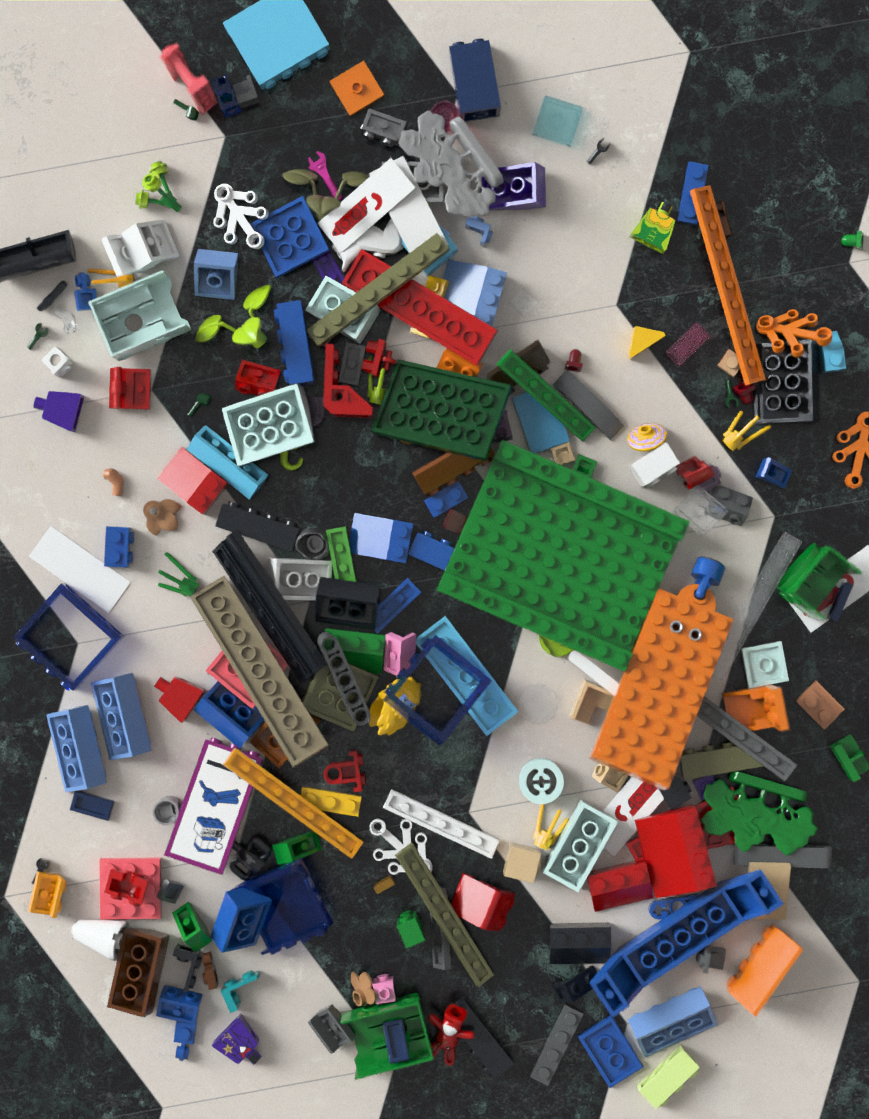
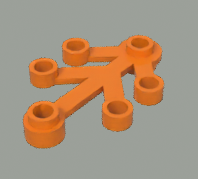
[756,309,832,357]
[833,412,869,489]

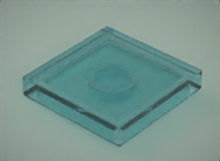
[533,95,583,147]

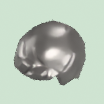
[295,527,329,560]

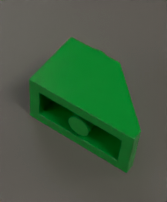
[272,831,322,865]
[172,901,212,952]

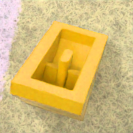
[628,326,665,359]

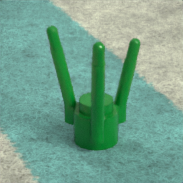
[158,552,199,597]

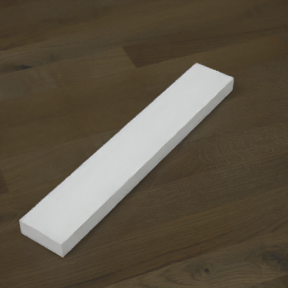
[383,789,500,859]

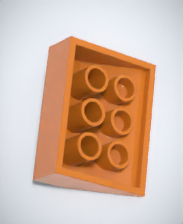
[726,923,804,1016]

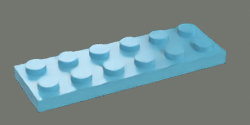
[416,616,518,736]

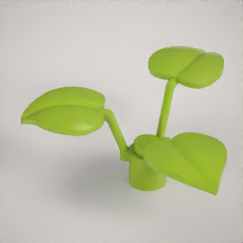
[195,285,272,348]

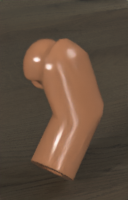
[103,468,124,496]

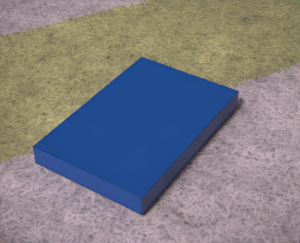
[577,1015,643,1088]

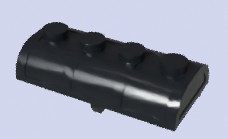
[0,230,76,283]

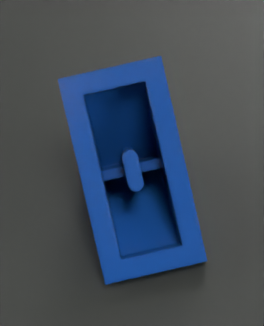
[756,457,792,489]

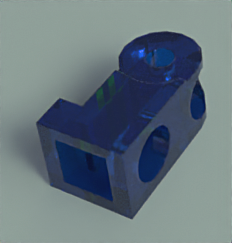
[211,74,241,117]

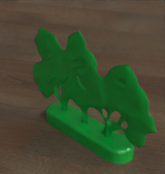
[701,771,818,856]

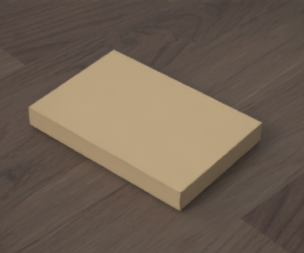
[748,862,791,920]

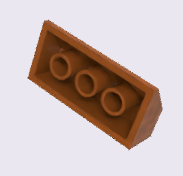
[413,448,495,497]

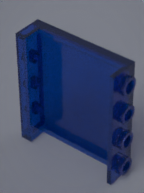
[231,858,334,955]

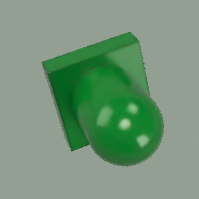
[841,231,864,250]

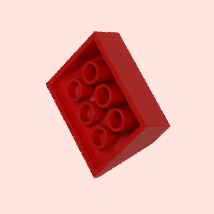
[634,804,717,898]

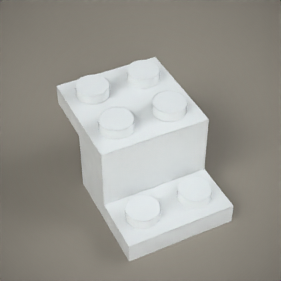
[101,219,180,277]

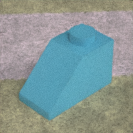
[819,331,846,374]

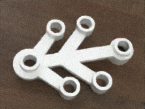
[213,184,269,249]
[370,818,432,875]

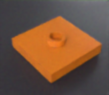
[329,61,385,117]

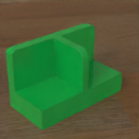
[830,734,869,782]

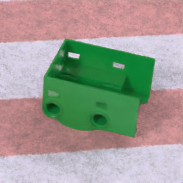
[777,543,862,620]
[340,993,434,1080]

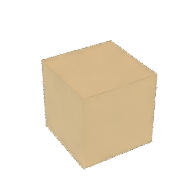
[503,842,542,883]

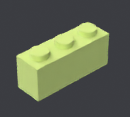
[637,1045,700,1109]

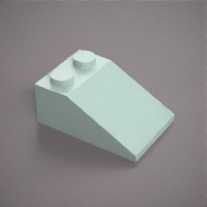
[305,276,381,344]

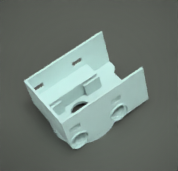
[89,270,191,361]

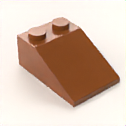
[250,713,321,768]

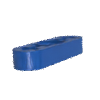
[649,894,700,920]

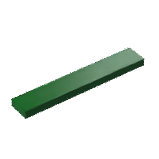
[497,349,596,442]

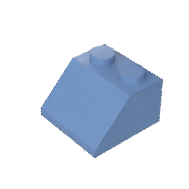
[194,249,238,300]

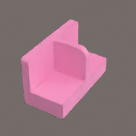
[384,632,416,677]

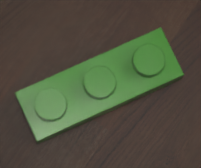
[326,526,357,582]

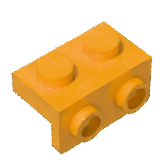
[28,871,66,918]

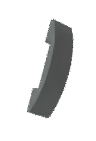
[553,370,624,440]

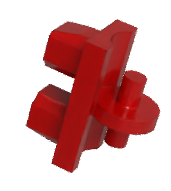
[361,339,396,378]

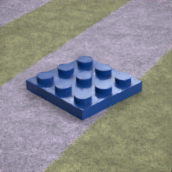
[250,196,330,278]

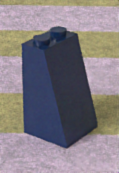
[449,38,501,122]

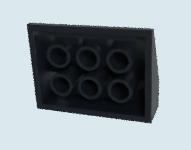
[754,339,820,424]

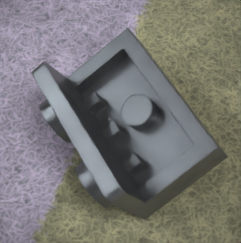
[360,108,407,147]

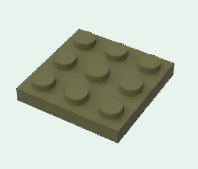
[302,655,379,731]

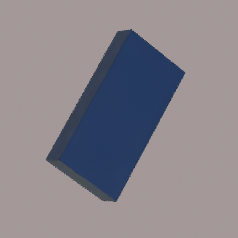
[827,582,853,622]
[70,790,115,821]
[383,1019,410,1065]

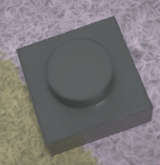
[156,879,184,904]

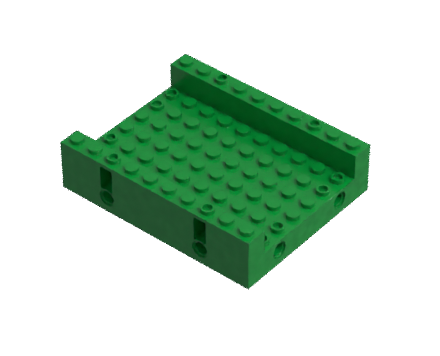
[437,440,690,672]

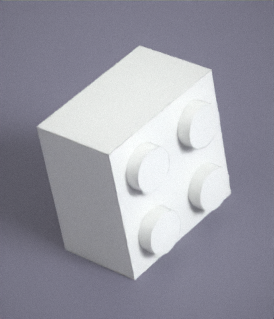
[629,442,680,487]

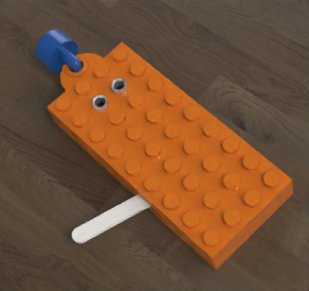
[569,556,734,790]

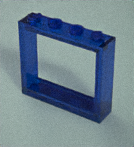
[13,583,124,691]
[383,635,492,746]

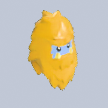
[369,676,422,735]

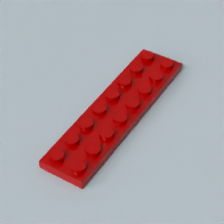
[342,249,498,366]

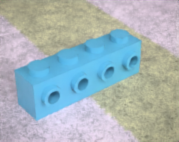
[186,425,268,500]

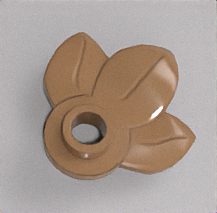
[143,499,181,536]
[351,972,377,1006]

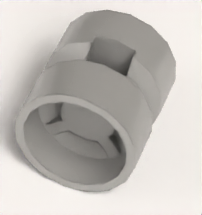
[153,796,182,825]

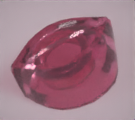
[431,100,460,133]

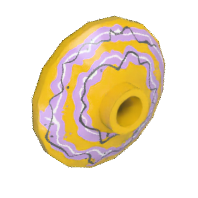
[627,423,667,452]

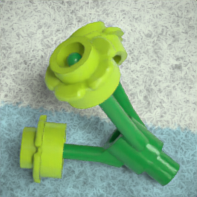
[135,161,182,212]

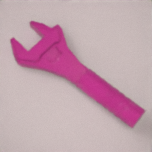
[309,151,343,201]

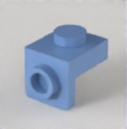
[465,216,493,247]

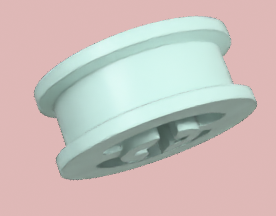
[519,758,564,804]

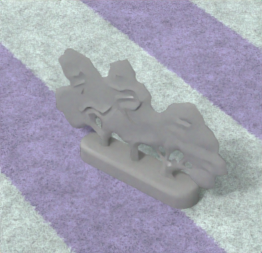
[399,110,503,218]

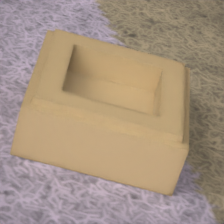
[550,442,576,465]

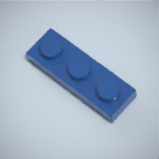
[677,161,709,225]
[375,578,421,634]

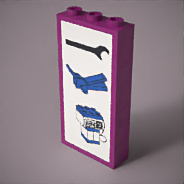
[164,737,263,875]

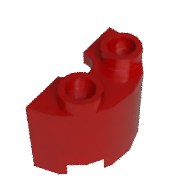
[676,456,715,490]
[104,869,149,906]

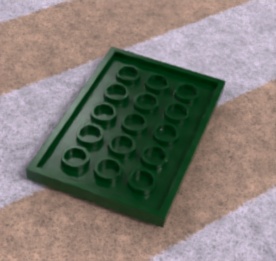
[371,359,512,461]

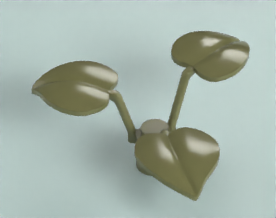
[282,169,370,222]

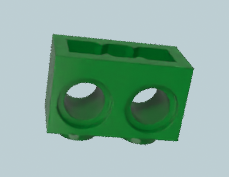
[397,910,425,949]

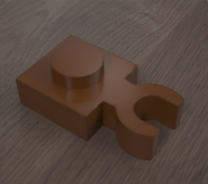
[202,951,219,990]

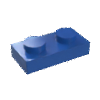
[424,481,468,518]

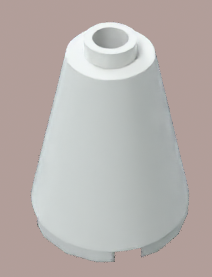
[71,919,130,961]

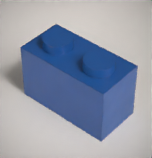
[408,530,455,570]

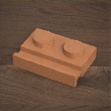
[795,680,845,730]

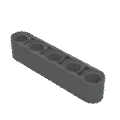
[317,632,371,726]
[733,844,832,868]

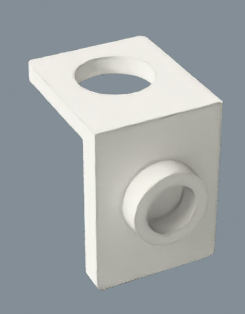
[42,347,73,377]

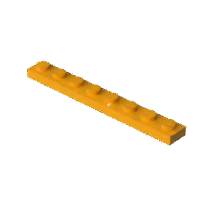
[223,748,363,859]

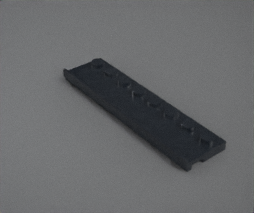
[212,530,327,684]

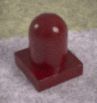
[564,349,583,372]
[733,382,756,404]

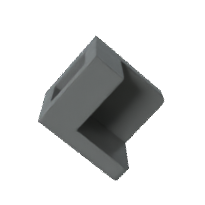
[233,75,259,108]

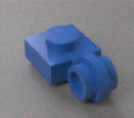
[74,272,97,311]
[174,1021,197,1061]

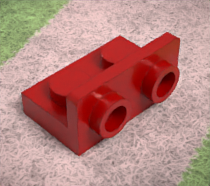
[235,360,281,396]

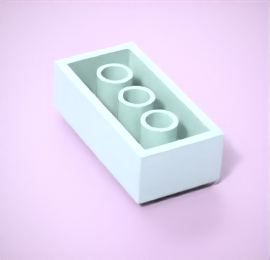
[542,799,618,893]

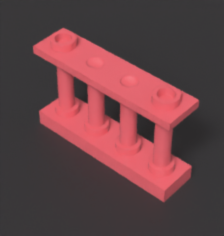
[160,43,218,115]

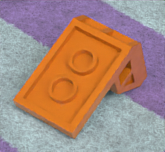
[722,684,789,731]

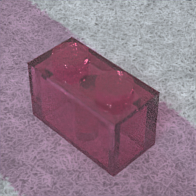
[665,322,710,367]

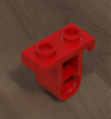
[323,749,366,792]

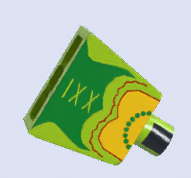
[630,202,675,254]

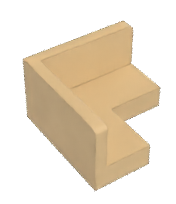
[569,680,614,724]

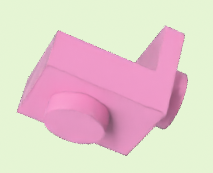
[373,974,396,1004]

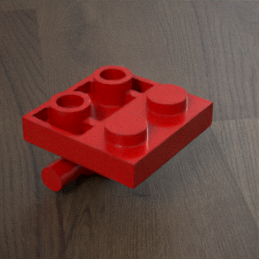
[109,367,151,410]

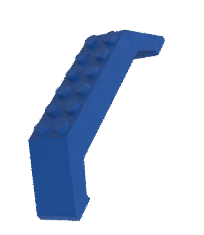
[589,869,784,1018]

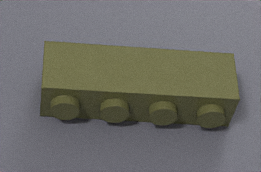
[679,742,763,780]

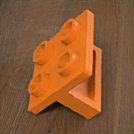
[436,348,483,377]

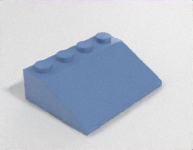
[443,259,507,326]

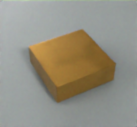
[374,875,395,894]

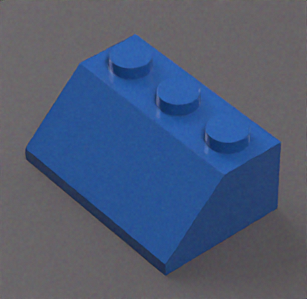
[194,681,264,749]
[210,888,272,953]

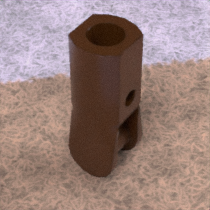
[716,200,733,238]

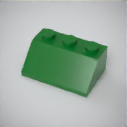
[324,628,386,674]

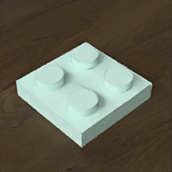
[741,641,789,688]

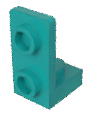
[221,970,261,1013]

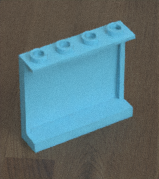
[223,0,330,90]

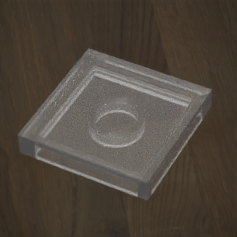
[672,485,728,538]

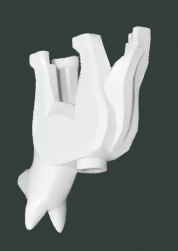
[331,218,404,273]

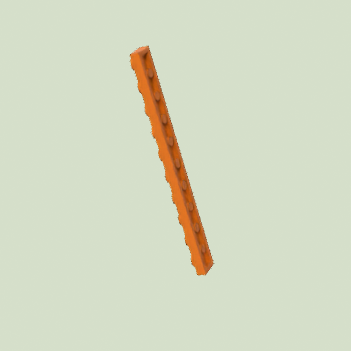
[690,185,766,385]

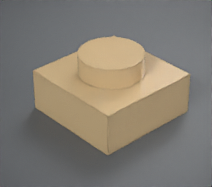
[717,349,740,377]

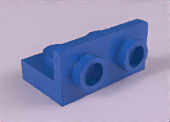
[104,526,134,568]
[156,985,203,1025]

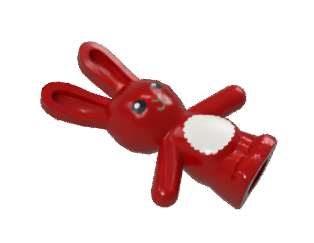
[428,1004,475,1066]

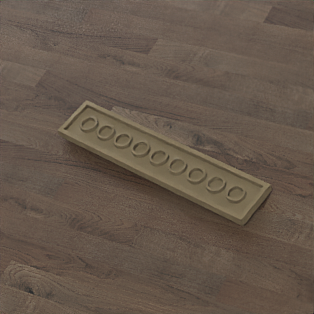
[190,576,329,767]

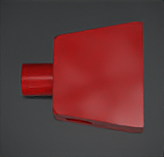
[154,676,206,723]

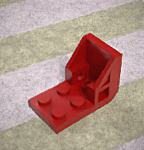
[323,344,374,418]

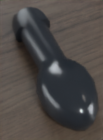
[37,280,68,311]

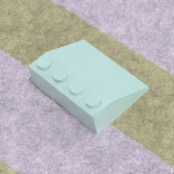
[222,384,314,466]

